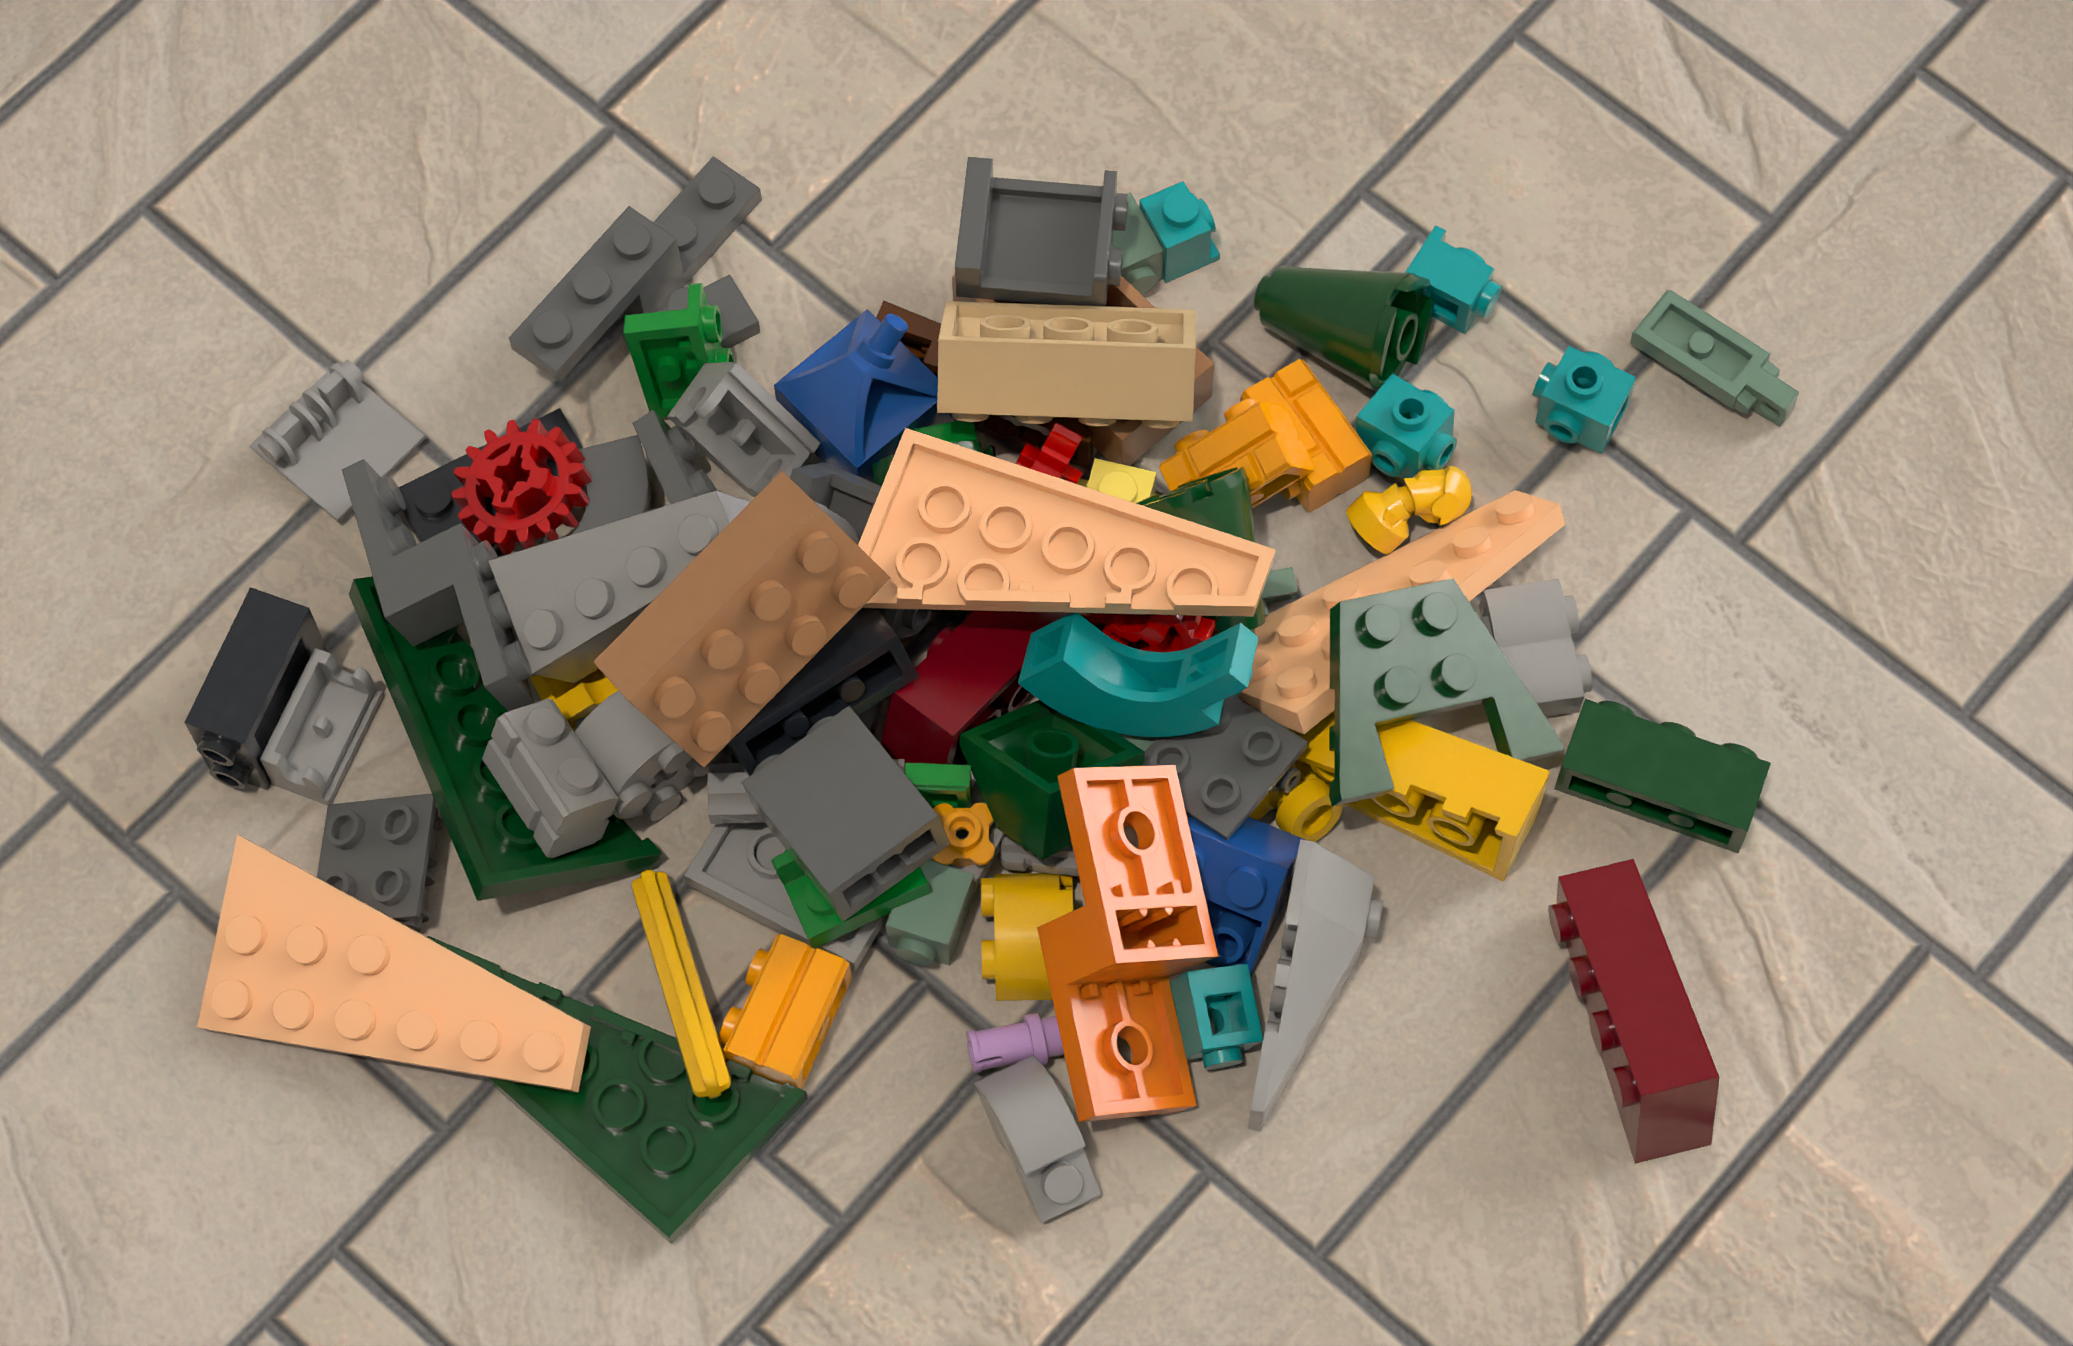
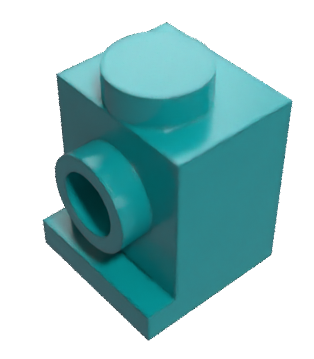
[1139,181,1220,283]
[1405,225,1502,334]
[1170,964,1263,1070]

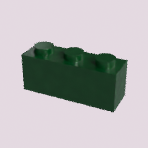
[1554,699,1771,853]

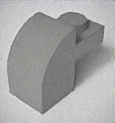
[974,1055,1101,1223]

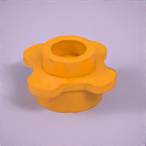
[932,803,995,867]

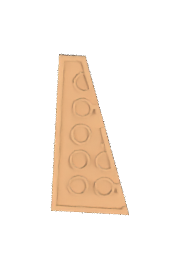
[858,428,1276,617]
[1236,490,1565,734]
[197,835,591,1092]

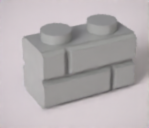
[482,698,619,858]

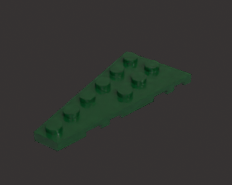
[349,576,663,901]
[428,936,808,1244]

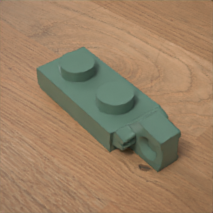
[1630,289,1799,426]

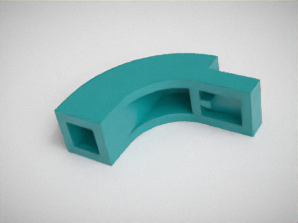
[1018,613,1259,737]

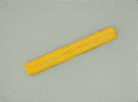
[631,869,731,1099]

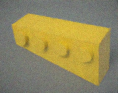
[1286,710,1550,882]

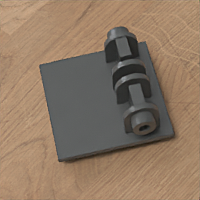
[1141,696,1309,840]
[317,793,443,933]

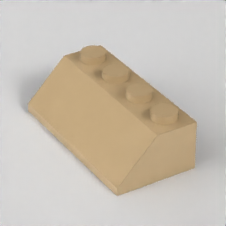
[937,301,1196,429]

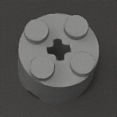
[575,690,725,821]

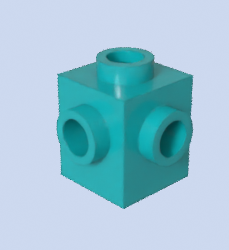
[1532,346,1637,454]
[1356,373,1457,479]

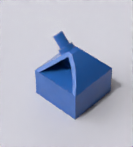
[774,309,953,482]

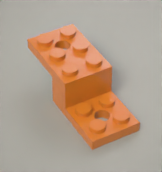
[1037,765,1218,1122]

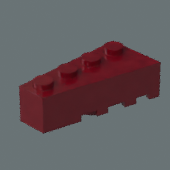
[881,610,1070,765]
[1548,859,1720,1164]

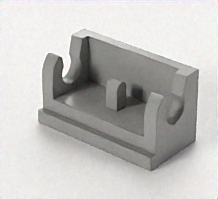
[667,362,821,496]
[260,648,384,805]

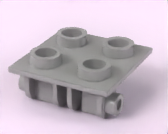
[250,360,426,523]

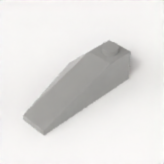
[1248,839,1383,1132]

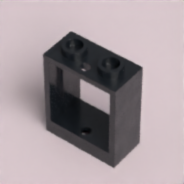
[184,587,328,791]

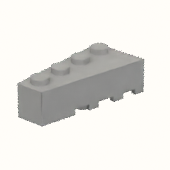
[488,491,750,683]

